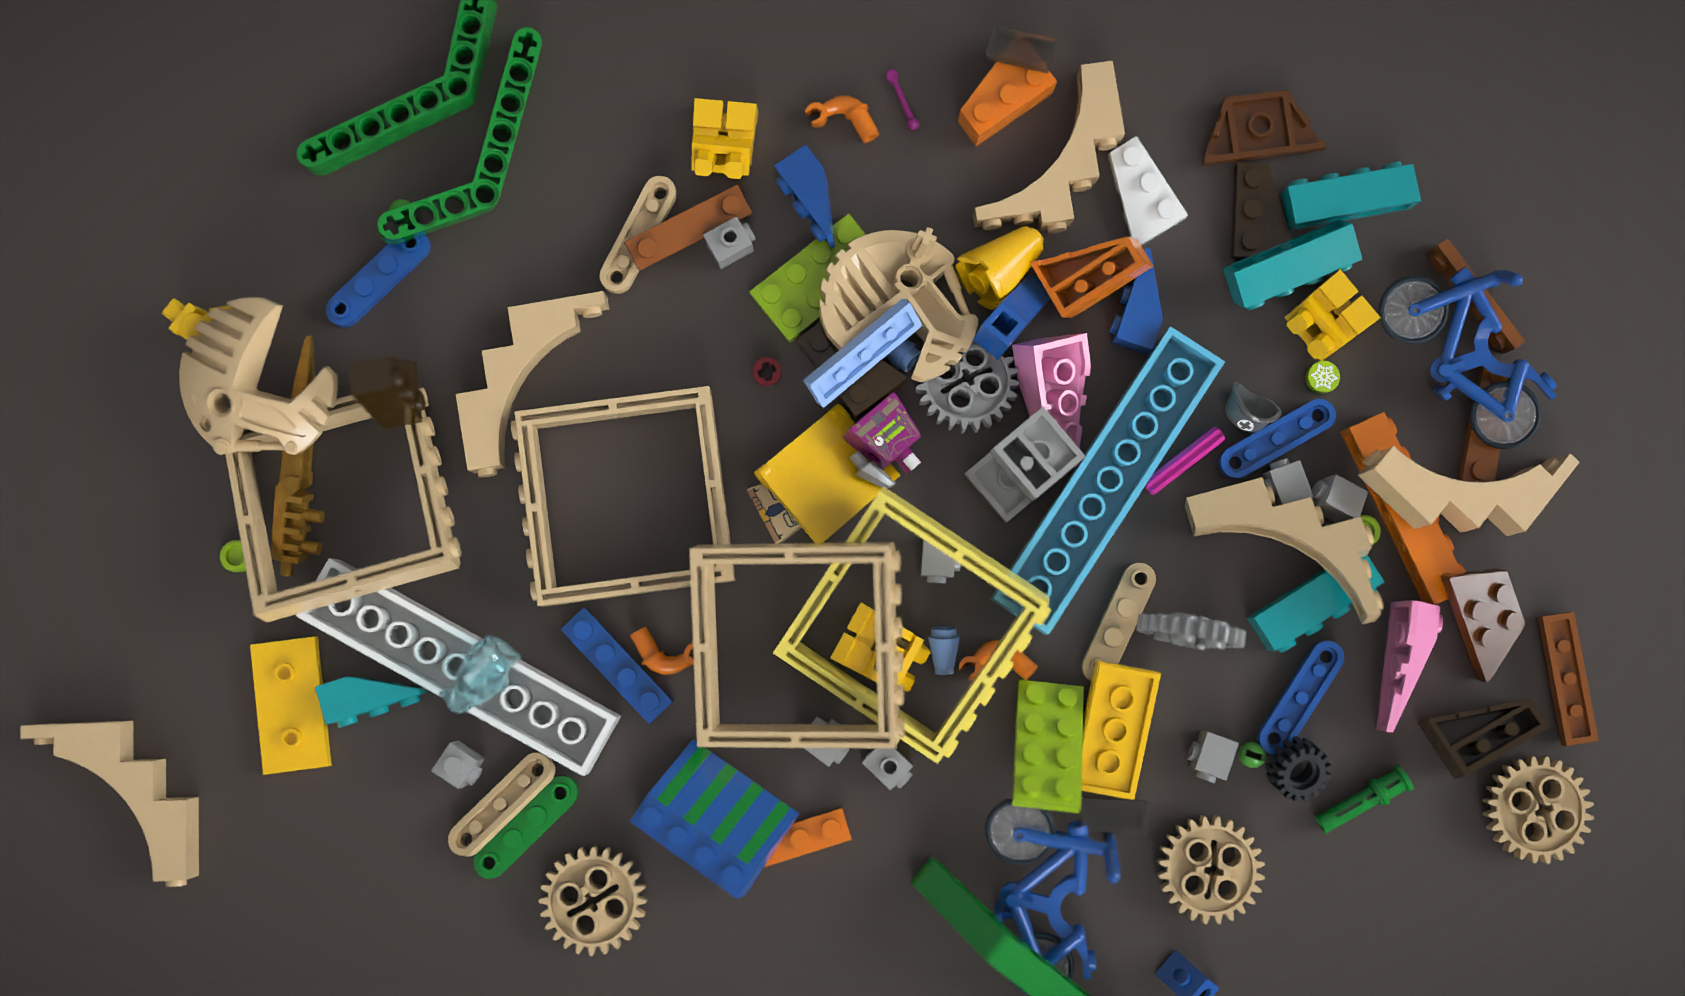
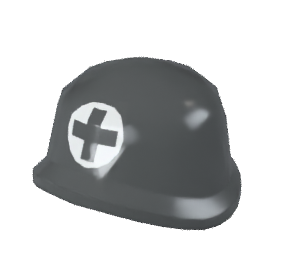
[1224,382,1282,432]

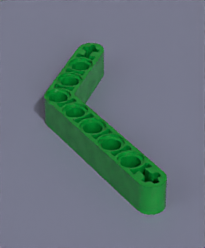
[297,0,497,176]
[377,27,542,245]
[910,856,1091,996]

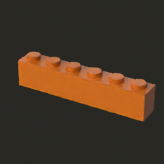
[1340,412,1466,605]

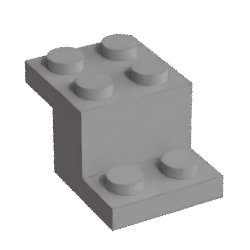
[964,406,1086,523]

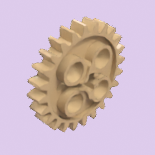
[1482,755,1594,864]
[1156,815,1265,924]
[539,845,648,956]

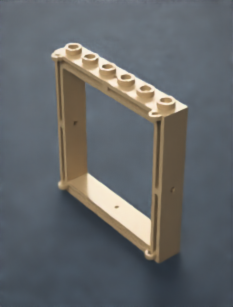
[511,386,736,607]
[226,387,461,622]
[690,542,905,748]

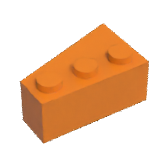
[958,31,1057,146]
[1030,236,1154,318]

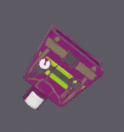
[842,392,921,474]

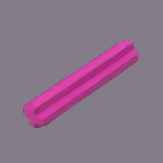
[1144,427,1225,495]

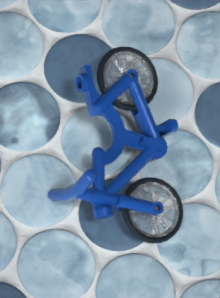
[1378,266,1557,449]
[985,798,1120,996]

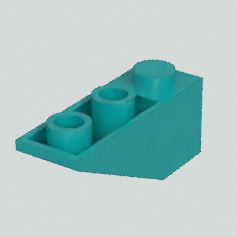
[315,676,429,728]

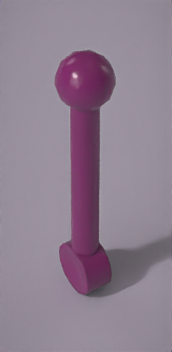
[886,69,919,130]

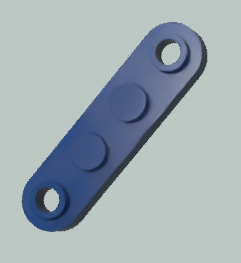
[326,228,431,328]
[1218,399,1336,479]
[1257,641,1344,755]

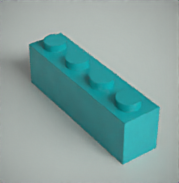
[1280,162,1421,231]
[1223,220,1362,309]
[1246,555,1385,653]

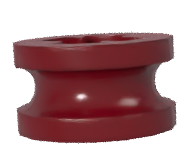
[753,357,781,387]

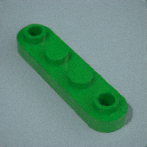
[474,775,579,879]

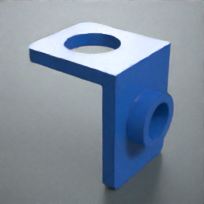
[1156,951,1219,996]

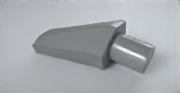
[849,451,896,489]

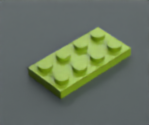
[749,214,866,343]
[1012,679,1084,813]

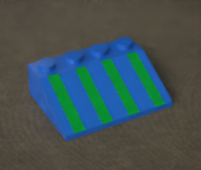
[630,739,800,899]

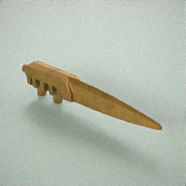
[271,335,325,576]

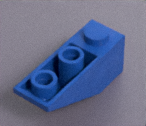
[774,144,835,249]
[1109,247,1163,355]
[973,273,1051,360]

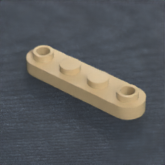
[600,176,677,294]
[1081,563,1156,681]
[448,753,555,857]

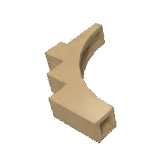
[973,60,1125,233]
[1184,477,1383,624]

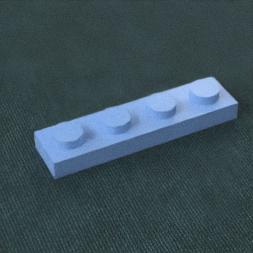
[803,298,922,408]

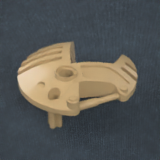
[819,227,978,382]
[179,298,337,455]

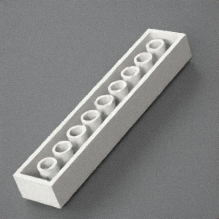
[296,558,621,776]

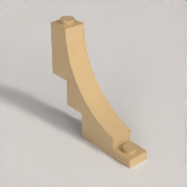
[456,291,610,477]
[1358,446,1579,536]
[21,721,199,887]

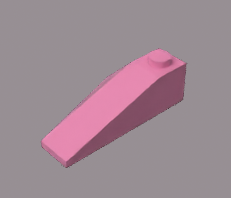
[1012,333,1091,466]
[1376,600,1443,732]

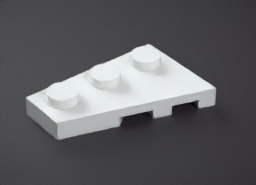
[1108,136,1188,246]

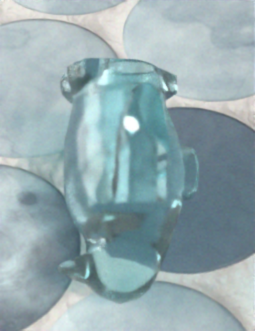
[439,635,522,713]

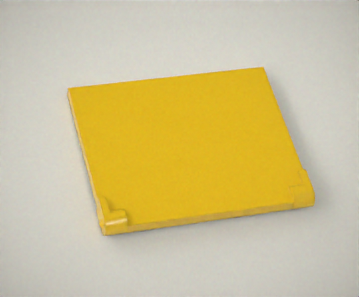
[754,404,901,543]

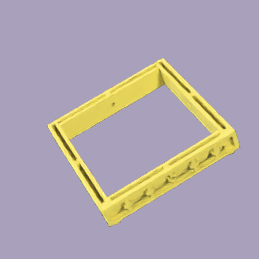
[773,487,1051,764]

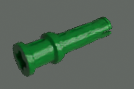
[1314,764,1414,834]

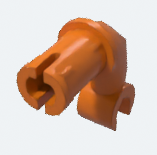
[805,96,879,143]
[630,626,694,675]
[959,639,1038,681]

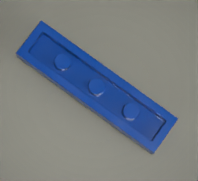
[561,607,674,724]

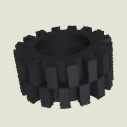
[1265,737,1332,802]

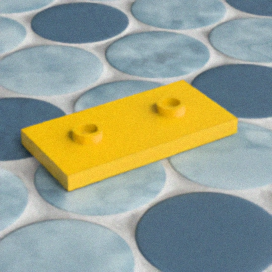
[250,636,332,775]
[1081,660,1161,800]

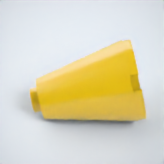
[955,226,1043,310]

